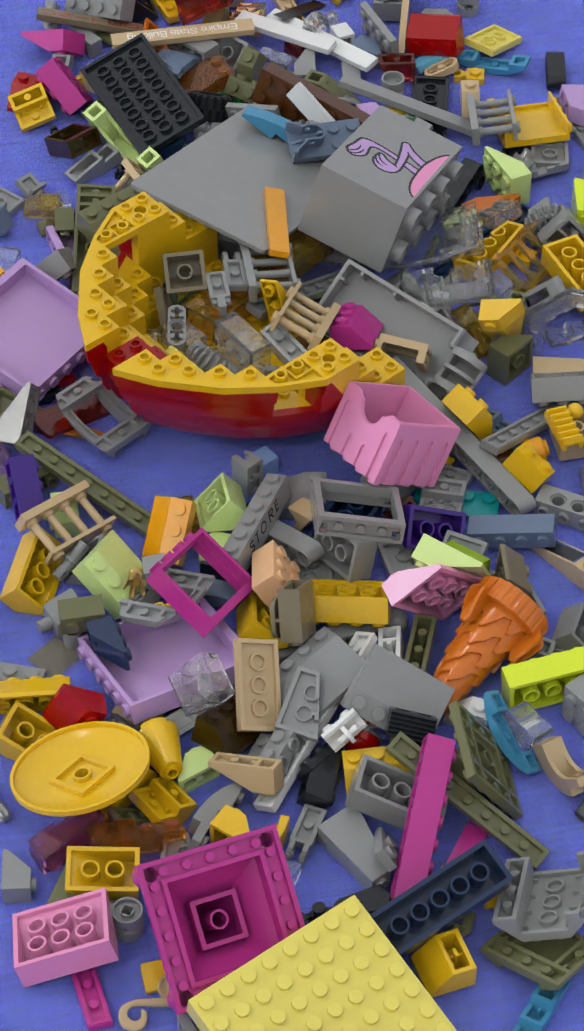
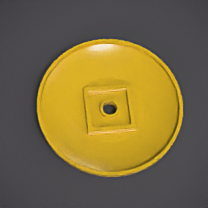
[10,721,151,817]

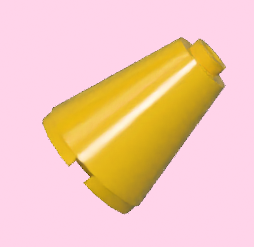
[139,717,183,780]

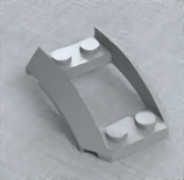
[56,376,151,458]
[119,568,216,628]

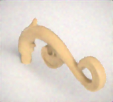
[118,975,170,1031]

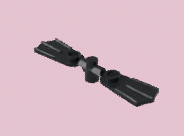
[301,884,390,924]

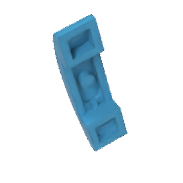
[457,49,531,75]
[484,690,542,775]

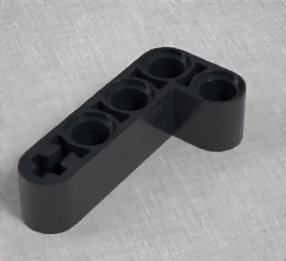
[436,158,486,221]

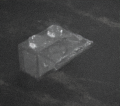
[168,652,235,717]

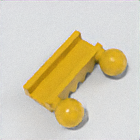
[544,403,584,452]

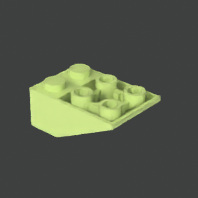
[483,146,532,205]

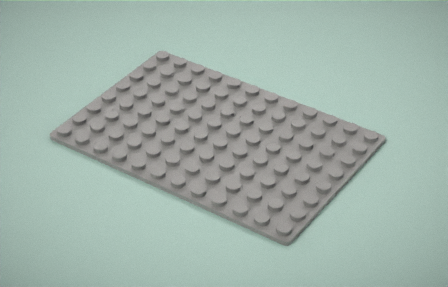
[131,107,327,254]

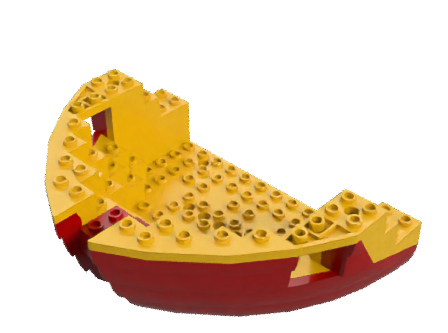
[78,191,405,439]

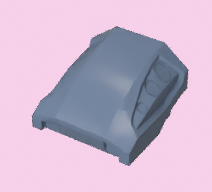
[157,49,201,79]

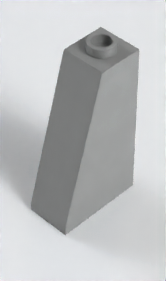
[317,807,391,889]

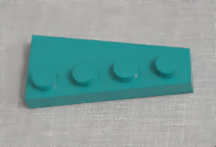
[414,487,500,519]

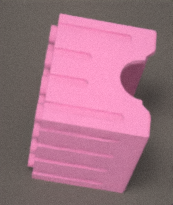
[323,381,461,488]

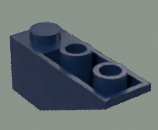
[85,615,132,671]

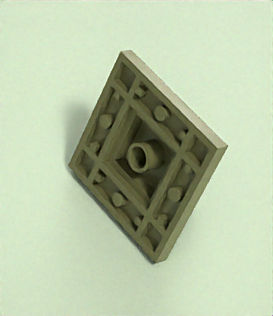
[448,700,523,820]

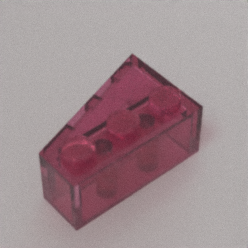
[28,809,107,875]

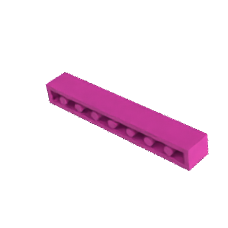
[389,733,457,902]

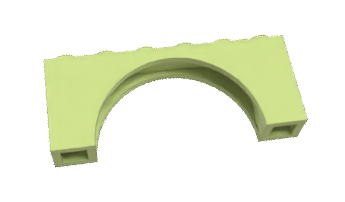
[83,101,164,173]

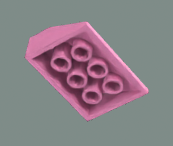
[382,564,482,621]
[12,887,119,988]

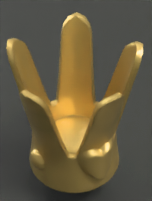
[122,567,145,598]

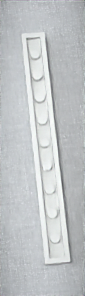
[253,631,378,813]

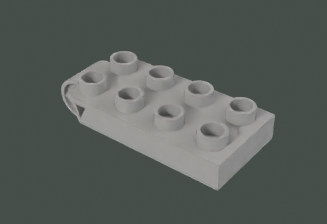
[307,258,488,401]

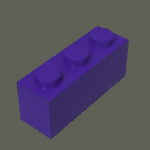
[4,454,45,522]

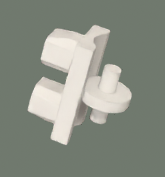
[321,708,367,753]

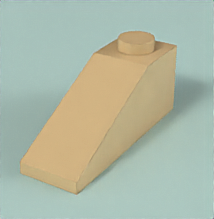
[208,752,284,796]

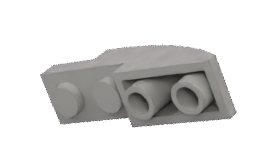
[187,782,246,850]

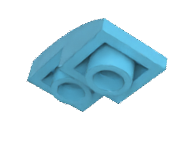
[411,55,449,74]

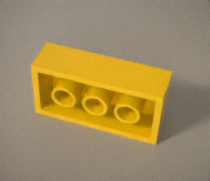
[541,234,584,312]

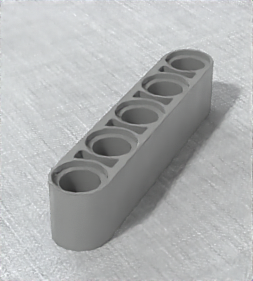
[263,520,325,567]

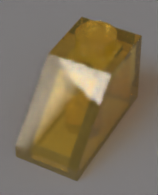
[23,193,63,219]

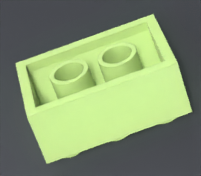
[194,472,247,532]

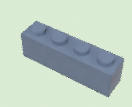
[467,513,557,549]

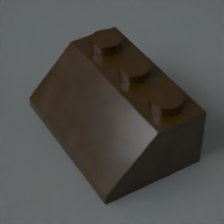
[191,692,267,754]

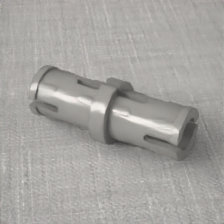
[52,540,91,582]

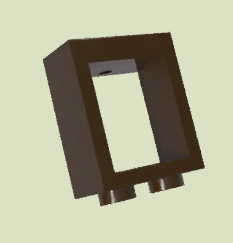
[44,123,102,159]

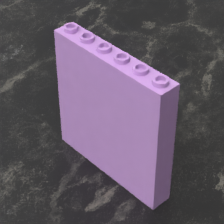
[0,258,86,401]
[76,595,239,725]

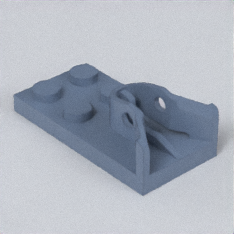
[284,118,360,164]

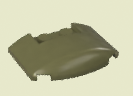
[480,930,584,990]

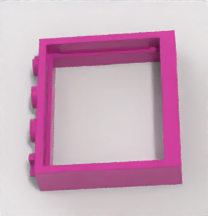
[145,527,253,638]

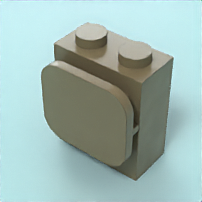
[270,580,316,646]

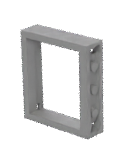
[309,477,406,544]

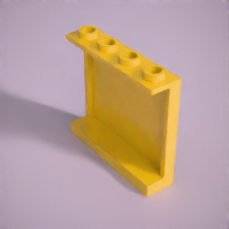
[487,91,573,148]

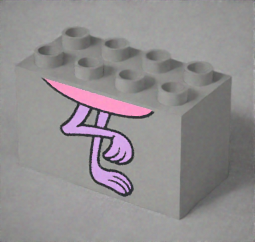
[297,105,464,273]

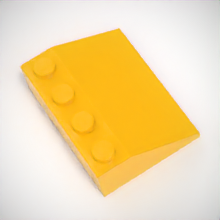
[309,579,393,627]

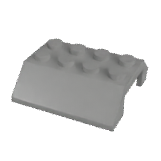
[492,851,584,942]

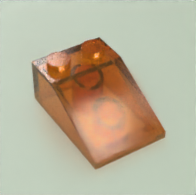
[177,54,236,94]

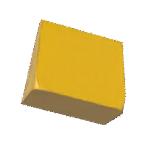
[140,960,165,995]

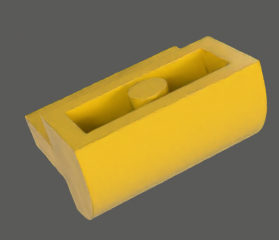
[7,82,57,133]
[128,777,197,830]

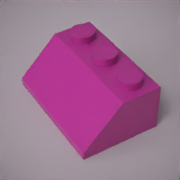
[36,57,94,115]
[329,302,384,350]

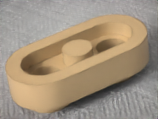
[424,57,459,77]

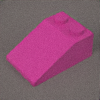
[21,28,85,59]

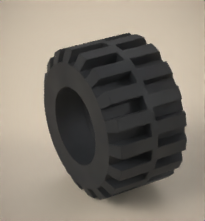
[188,90,234,123]

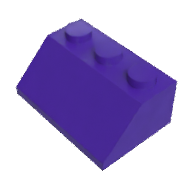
[402,504,466,549]

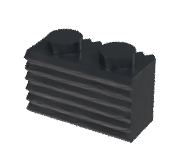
[384,706,438,747]

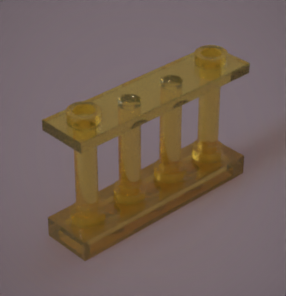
[486,221,548,293]

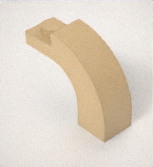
[532,736,584,797]

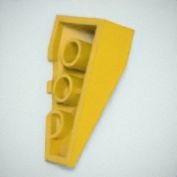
[478,298,525,340]

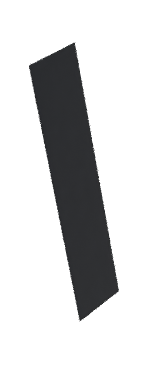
[273,0,326,20]

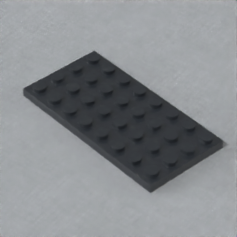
[80,33,207,155]

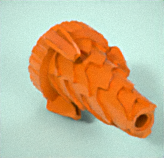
[433,575,549,716]

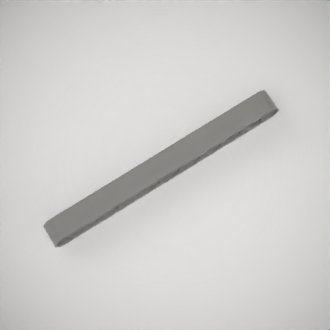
[391,356,536,514]

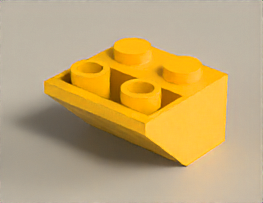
[410,928,477,998]

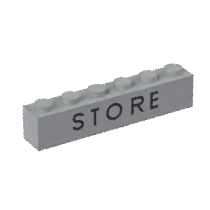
[223,473,291,571]

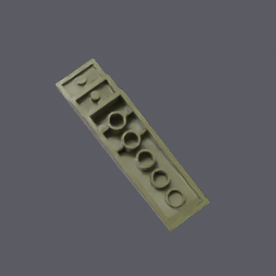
[71,183,116,294]

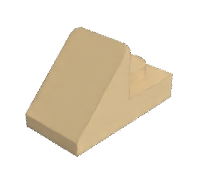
[288,498,313,532]

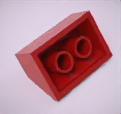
[406,13,465,57]

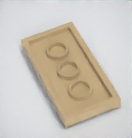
[233,638,281,732]

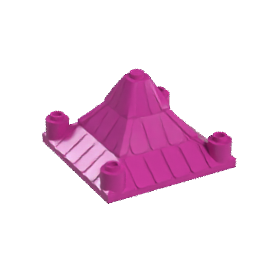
[132,824,305,1015]

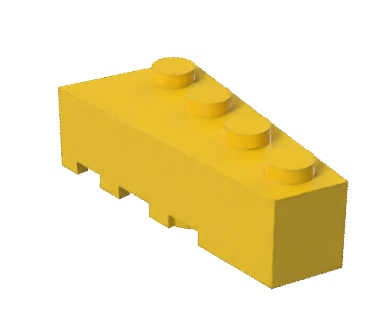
[453,220,526,287]

